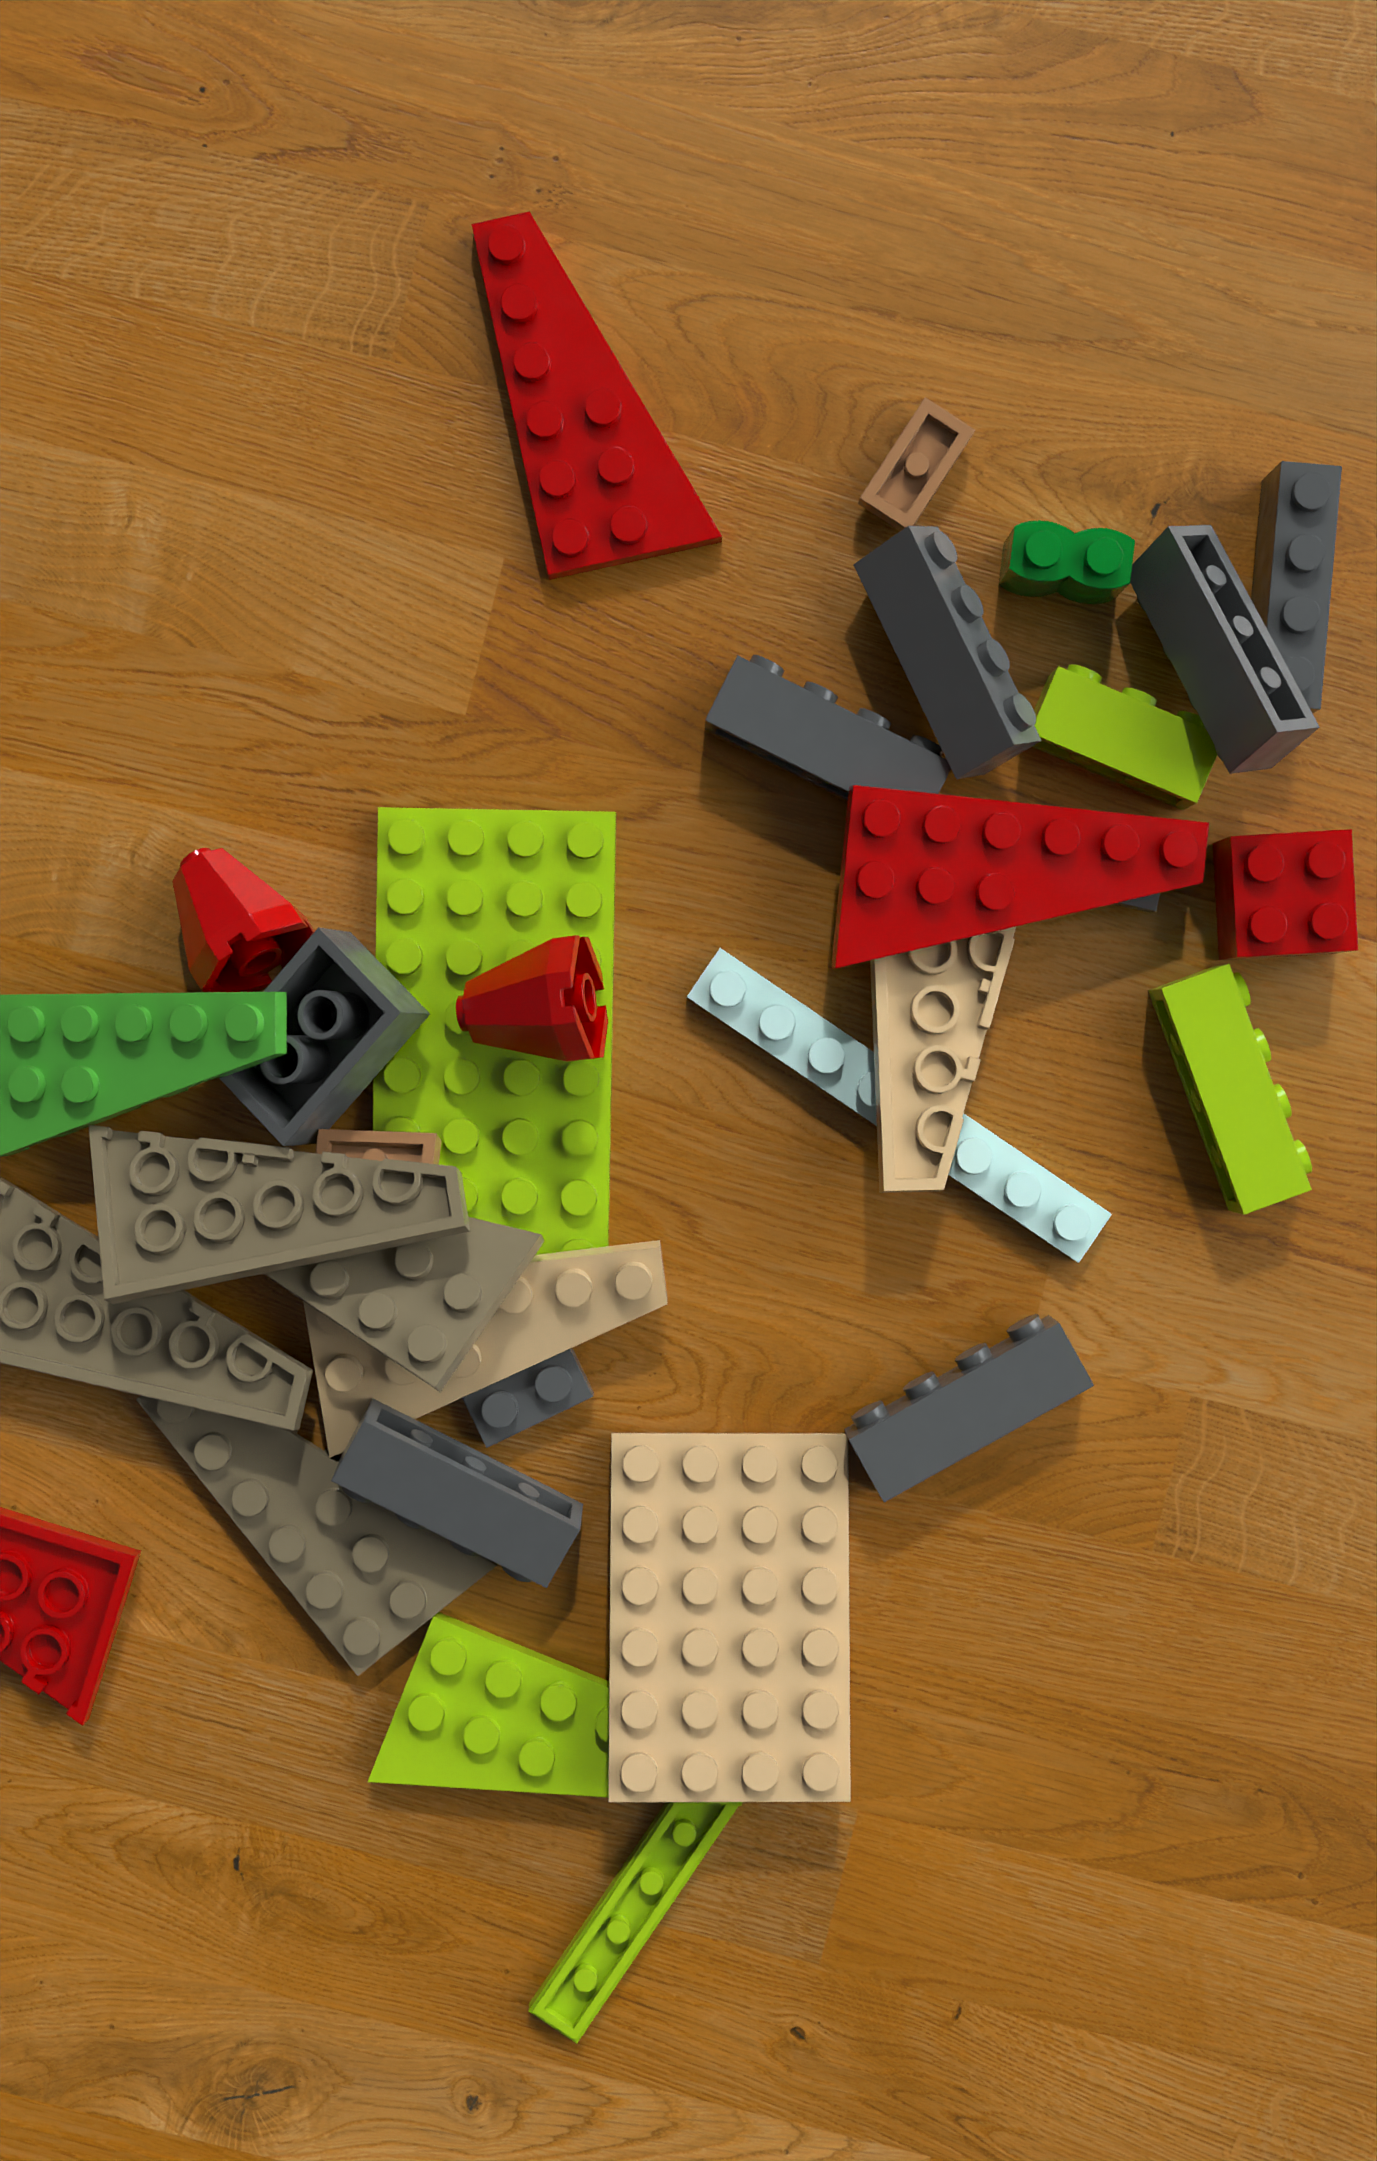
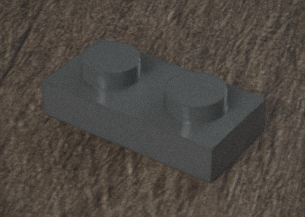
[463,1348,594,1448]

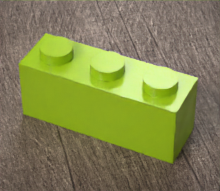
[1032,664,1217,810]

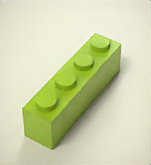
[1148,964,1312,1215]

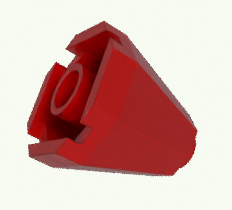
[172,848,315,992]
[456,935,608,1062]

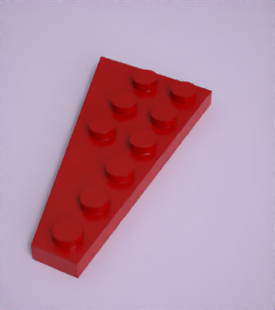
[471,211,722,580]
[831,785,1209,969]
[0,1507,141,1726]

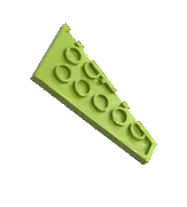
[368,1612,743,1806]

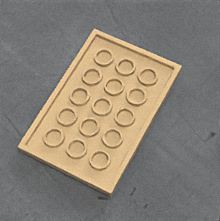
[608,1433,851,1802]

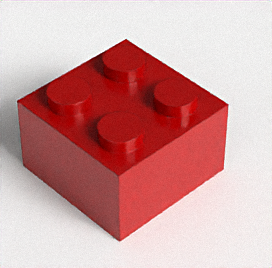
[1212,829,1358,961]

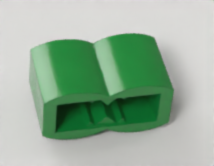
[998,520,1135,604]

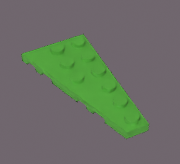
[0,992,287,1158]

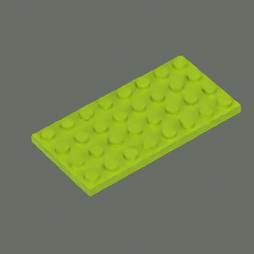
[373,807,617,1255]

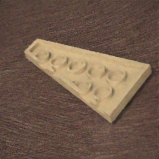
[870,927,1016,1193]
[303,1240,668,1458]

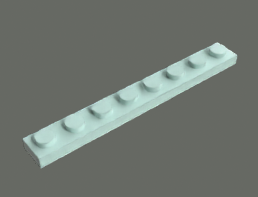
[687,948,1112,1263]

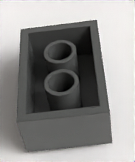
[219,927,430,1146]

